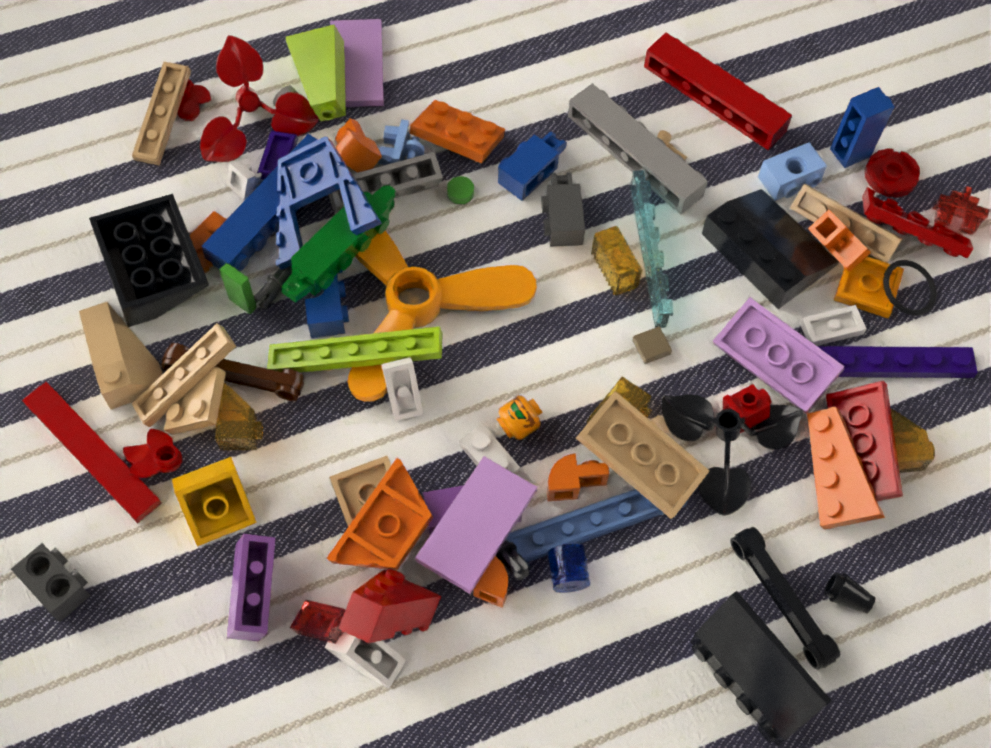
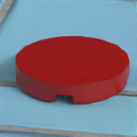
[865,148,920,198]

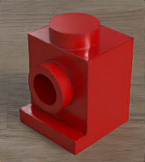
[723,384,772,433]

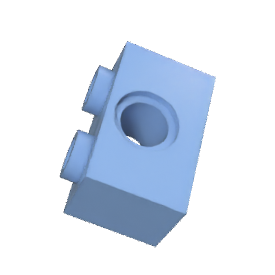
[758,142,827,201]

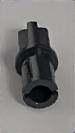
[495,540,531,580]

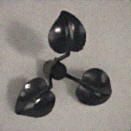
[662,394,803,516]

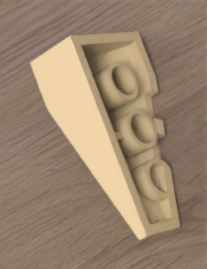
[79,302,163,410]

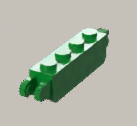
[282,185,396,303]

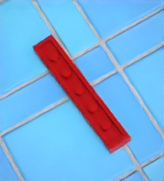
[22,382,162,524]

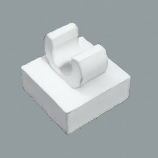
[226,160,262,200]

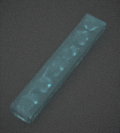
[630,170,673,328]

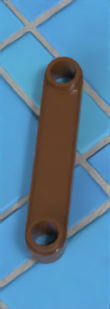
[161,343,305,401]

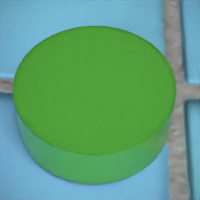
[447,176,474,204]

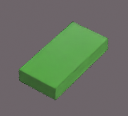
[219,263,257,314]

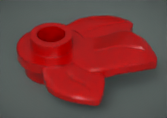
[177,79,211,121]
[123,428,182,478]

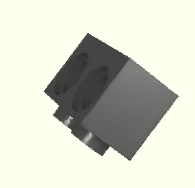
[11,543,91,622]

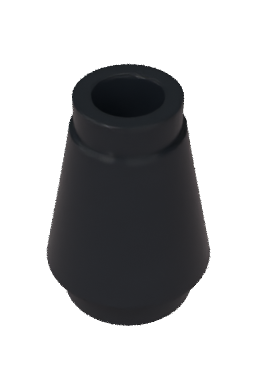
[824,572,876,613]

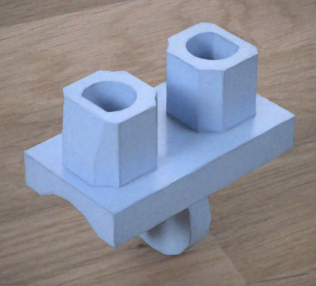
[378,119,425,165]

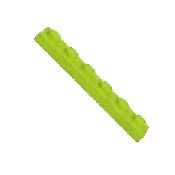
[267,326,443,373]

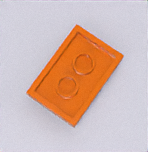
[409,100,505,164]

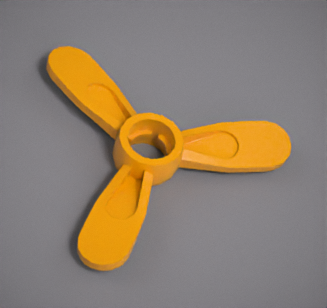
[347,230,537,402]

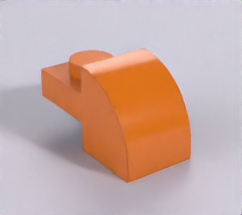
[335,118,382,173]
[808,210,871,272]
[547,454,609,502]
[473,556,508,608]

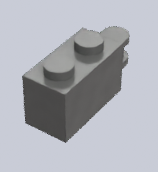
[541,172,585,247]

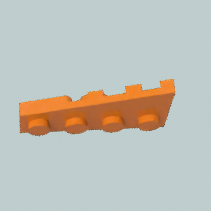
[807,407,885,530]

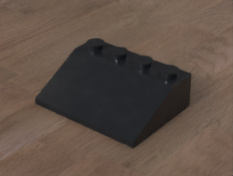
[702,189,839,309]
[89,193,209,327]
[690,591,832,747]

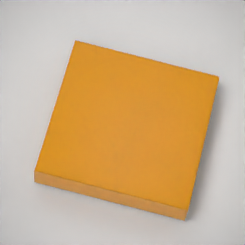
[834,256,904,319]

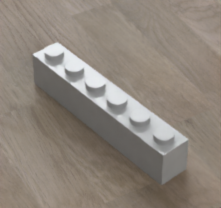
[568,83,708,215]

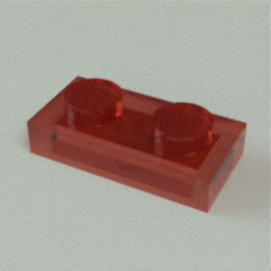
[289,600,345,644]

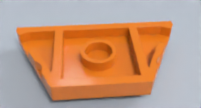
[326,458,433,570]

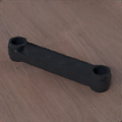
[730,527,841,670]

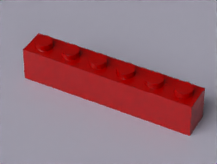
[644,32,792,151]

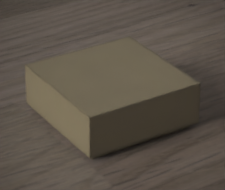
[632,326,672,364]

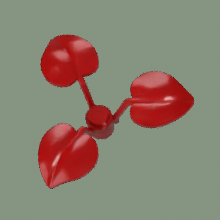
[200,35,319,162]

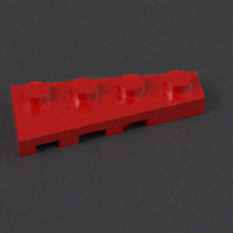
[862,187,973,259]

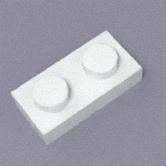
[800,305,866,346]
[381,357,424,421]
[459,424,520,474]

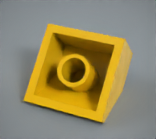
[172,457,257,546]

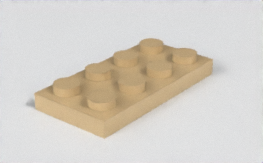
[576,391,710,519]

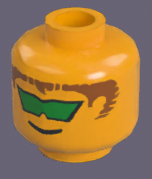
[496,395,543,440]

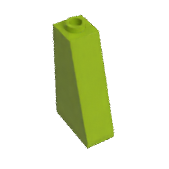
[286,24,346,121]

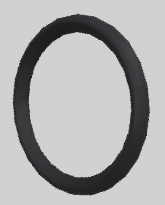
[883,260,937,316]

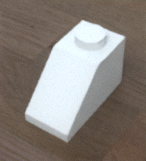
[324,622,406,688]

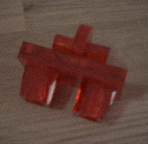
[932,186,990,235]

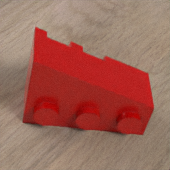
[338,569,441,643]

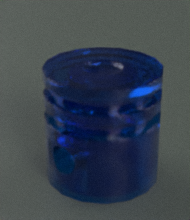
[547,544,591,593]

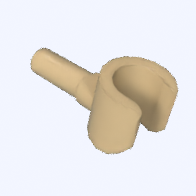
[657,130,687,160]

